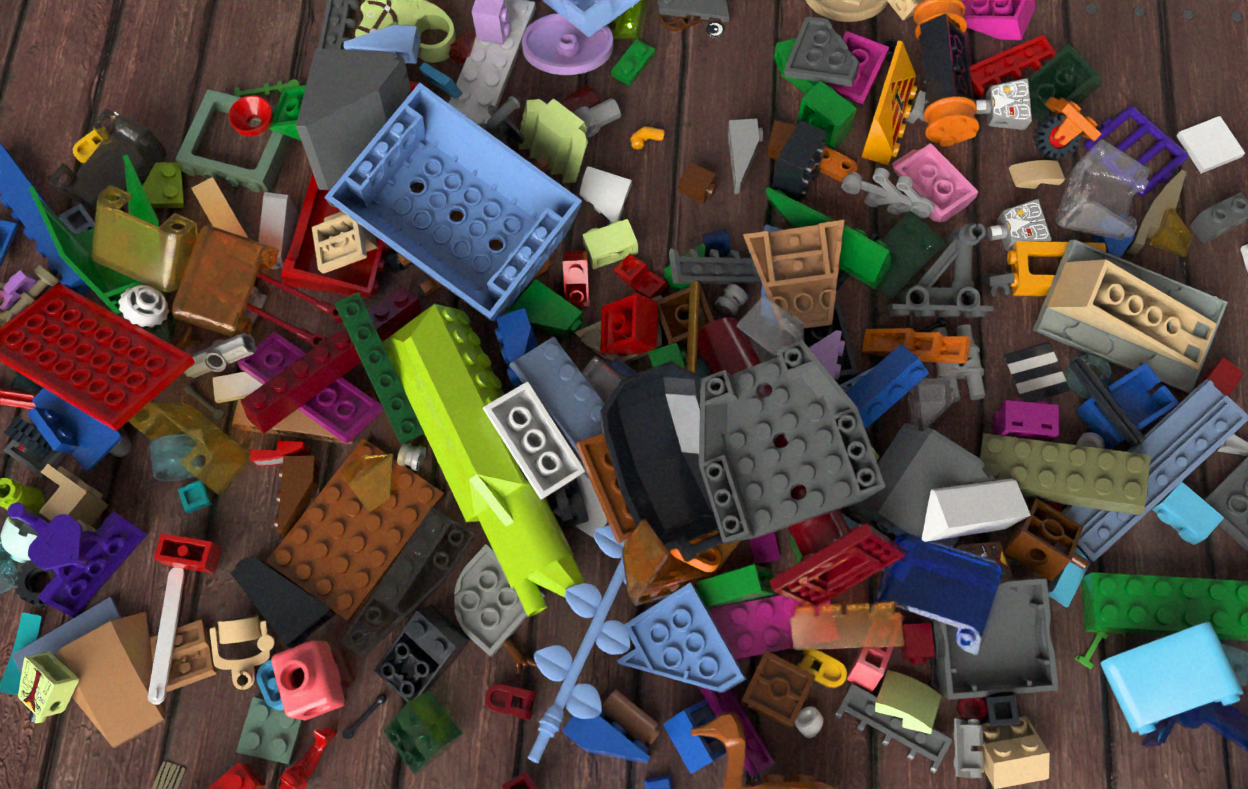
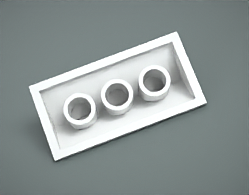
[922,478,1031,542]

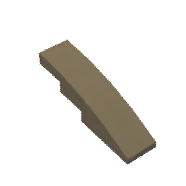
[1126,170,1187,256]

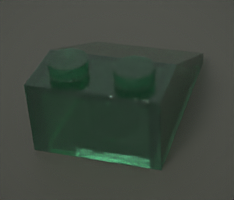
[1028,44,1102,122]
[877,211,947,300]

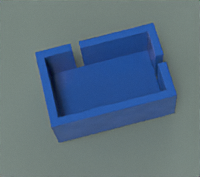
[1075,363,1179,450]

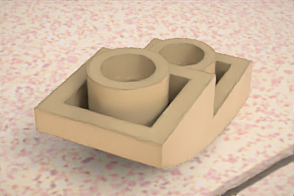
[1009,160,1065,189]

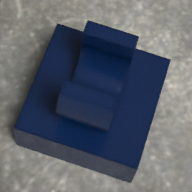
[702,229,730,257]

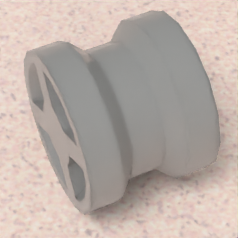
[397,441,426,471]

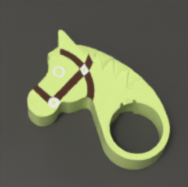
[355,0,457,63]

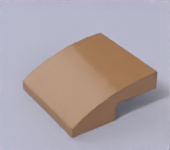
[150,619,217,692]

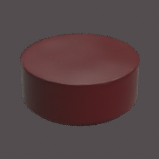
[957,697,987,721]

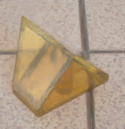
[341,454,393,512]

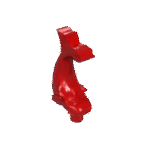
[277,726,336,789]

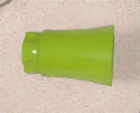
[0,478,45,515]

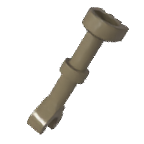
[0,265,59,325]

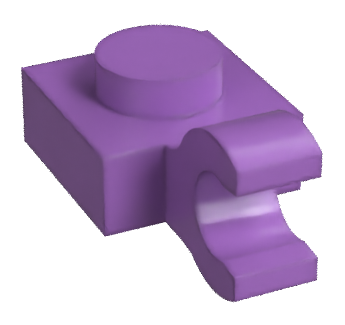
[0,270,38,311]

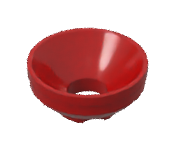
[228,95,273,136]

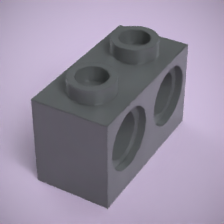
[1189,192,1248,244]

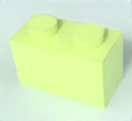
[582,219,638,269]

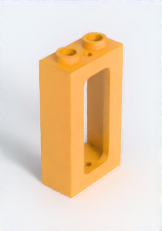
[1007,241,1106,296]

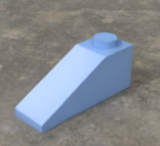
[343,25,421,64]

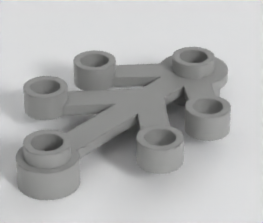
[841,168,935,218]

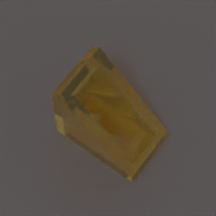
[1149,208,1193,257]

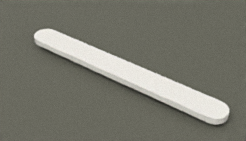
[148,567,185,705]

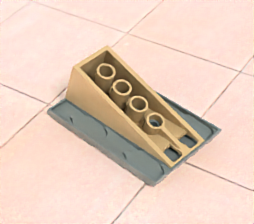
[1033,240,1228,394]

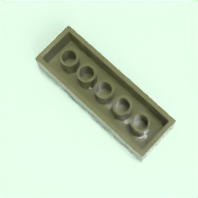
[980,433,1151,516]

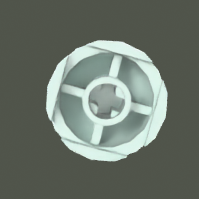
[1,517,39,563]

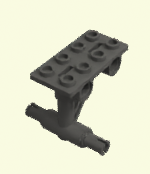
[883,223,993,318]

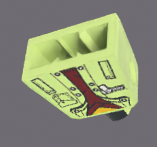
[18,651,79,723]

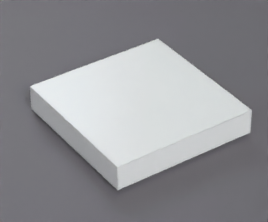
[1177,116,1245,173]

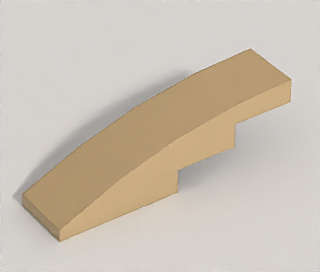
[191,177,262,274]

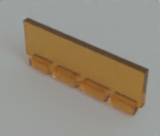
[790,602,904,650]

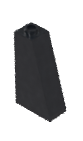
[230,556,336,648]

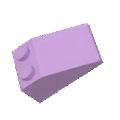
[472,0,512,45]

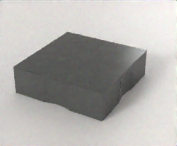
[929,576,1059,700]

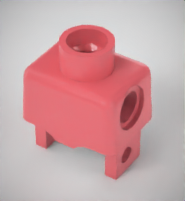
[271,640,345,720]

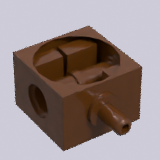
[1004,498,1089,582]

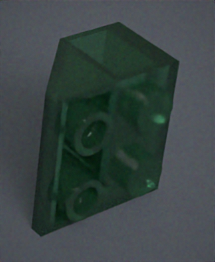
[383,690,463,775]

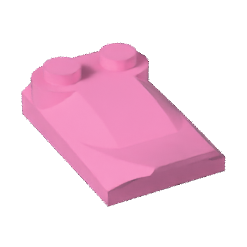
[892,143,979,222]

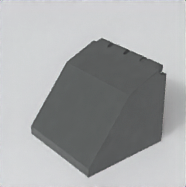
[296,48,412,190]

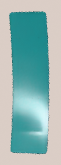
[0,612,42,695]

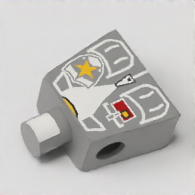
[974,79,1032,130]
[987,199,1052,251]

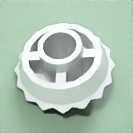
[118,285,169,328]

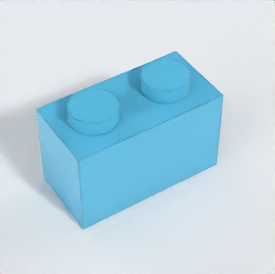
[1152,481,1224,545]

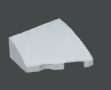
[580,166,632,223]

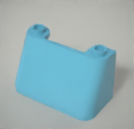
[1100,622,1243,735]

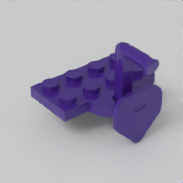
[7,502,147,618]

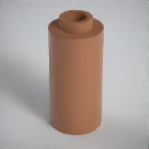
[602,689,660,745]

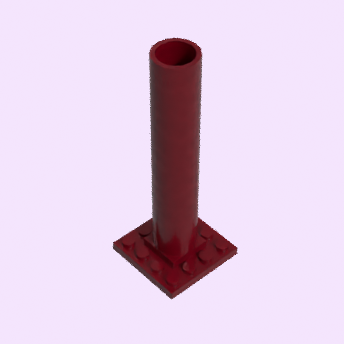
[698,318,906,609]

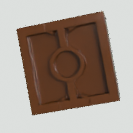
[740,650,816,729]

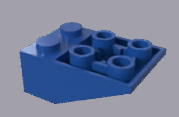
[495,308,539,388]
[562,711,650,764]

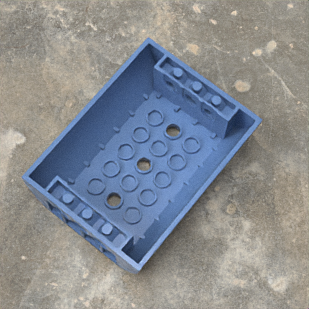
[325,83,582,321]

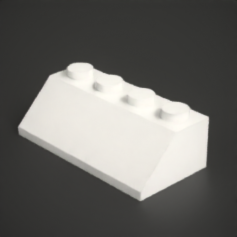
[483,381,585,500]

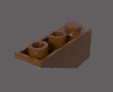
[275,456,321,538]

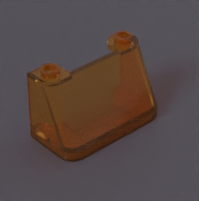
[172,225,279,338]

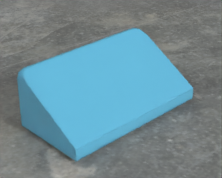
[1048,548,1090,607]

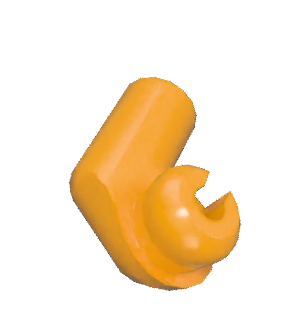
[630,126,664,150]

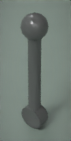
[184,385,225,420]

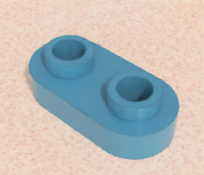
[256,660,284,710]

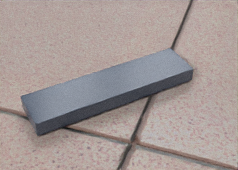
[12,597,123,675]

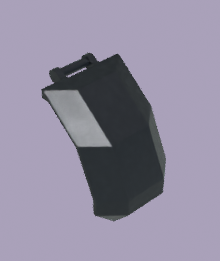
[600,361,732,562]

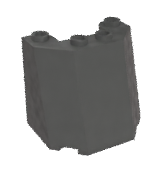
[847,423,996,570]

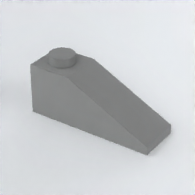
[728,119,763,194]

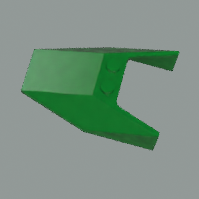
[28,155,166,315]

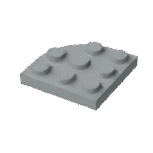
[454,544,545,658]

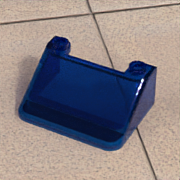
[869,533,1002,655]

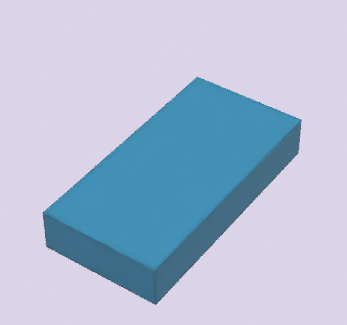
[420,62,462,99]

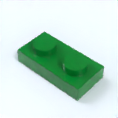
[611,39,655,86]

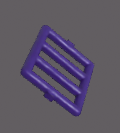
[1084,106,1189,196]

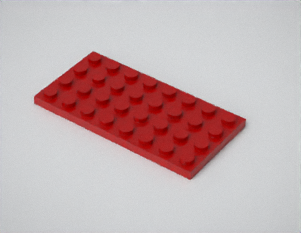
[0,283,195,431]

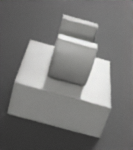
[905,90,928,124]

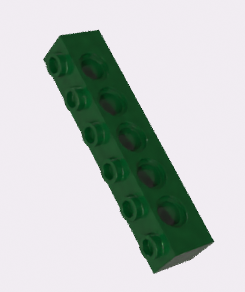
[334,292,424,444]

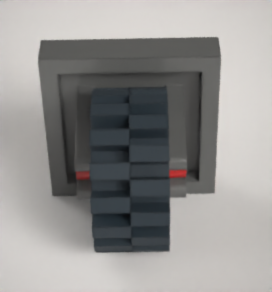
[3,416,67,479]

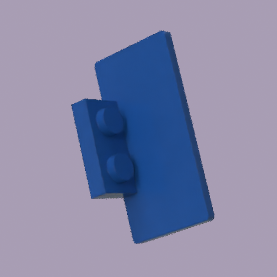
[27,388,123,472]

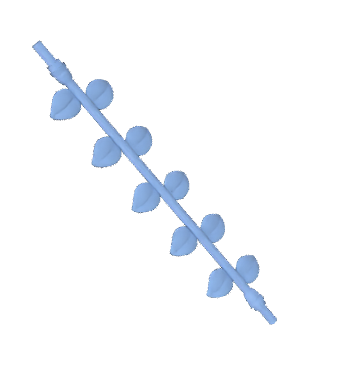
[528,525,657,763]

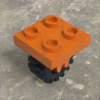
[1033,97,1101,158]

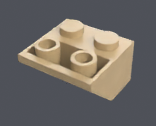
[978,716,1049,789]

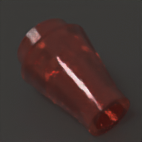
[449,30,477,63]

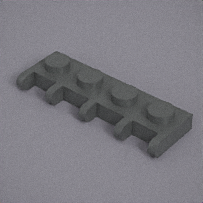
[318,0,359,49]
[669,248,761,284]
[834,683,953,773]

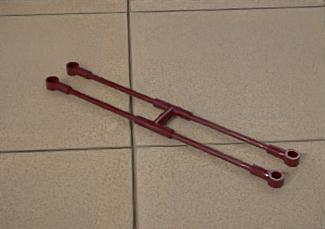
[126,207,343,348]

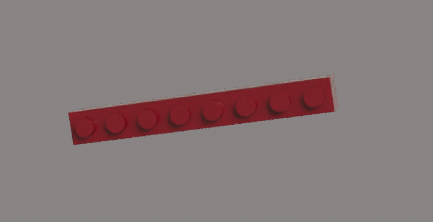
[241,286,421,434]

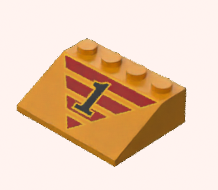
[861,41,918,165]

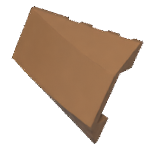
[743,220,844,331]
[55,612,165,748]

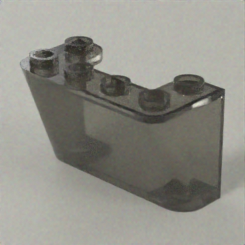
[48,108,167,222]

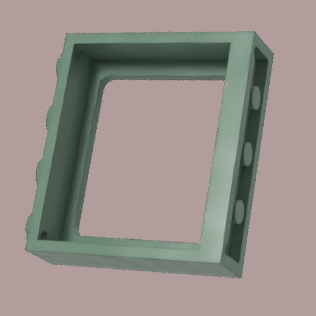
[175,89,293,193]

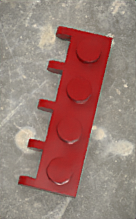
[970,34,1060,97]

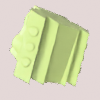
[519,98,588,183]

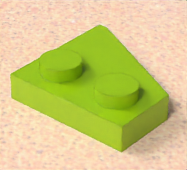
[142,163,184,208]

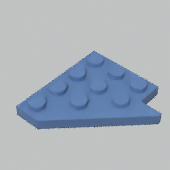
[617,582,747,693]

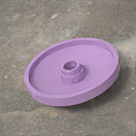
[522,13,613,75]

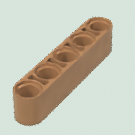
[232,400,354,444]

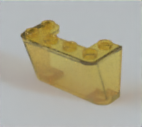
[91,185,201,292]
[128,401,249,495]

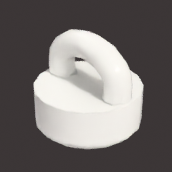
[1077,432,1105,449]
[795,707,824,738]

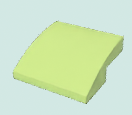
[875,670,941,734]

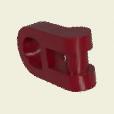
[485,684,537,720]

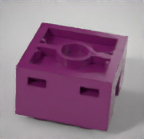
[992,398,1059,442]

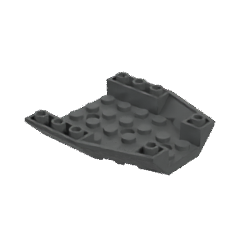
[699,340,886,543]

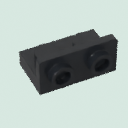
[554,478,589,529]

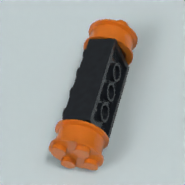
[913,0,979,147]

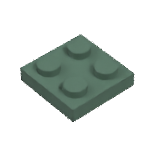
[236,697,304,765]

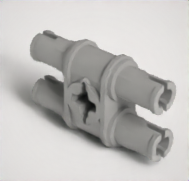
[932,325,986,403]

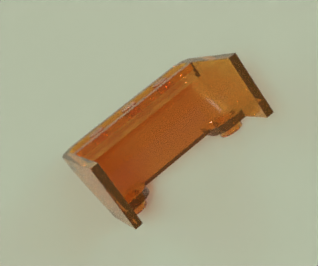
[622,520,740,605]

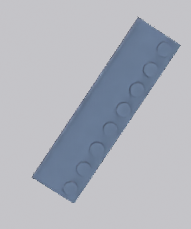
[509,337,605,465]
[1060,379,1248,562]

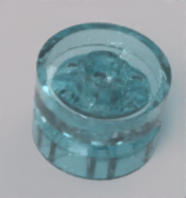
[149,434,202,481]

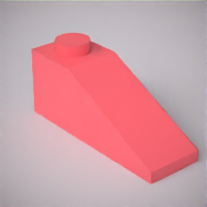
[847,604,905,692]

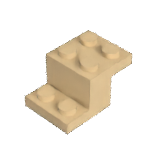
[312,211,378,274]
[39,464,108,532]

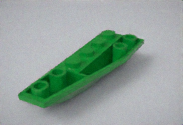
[765,188,892,290]

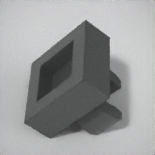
[981,271,1015,297]

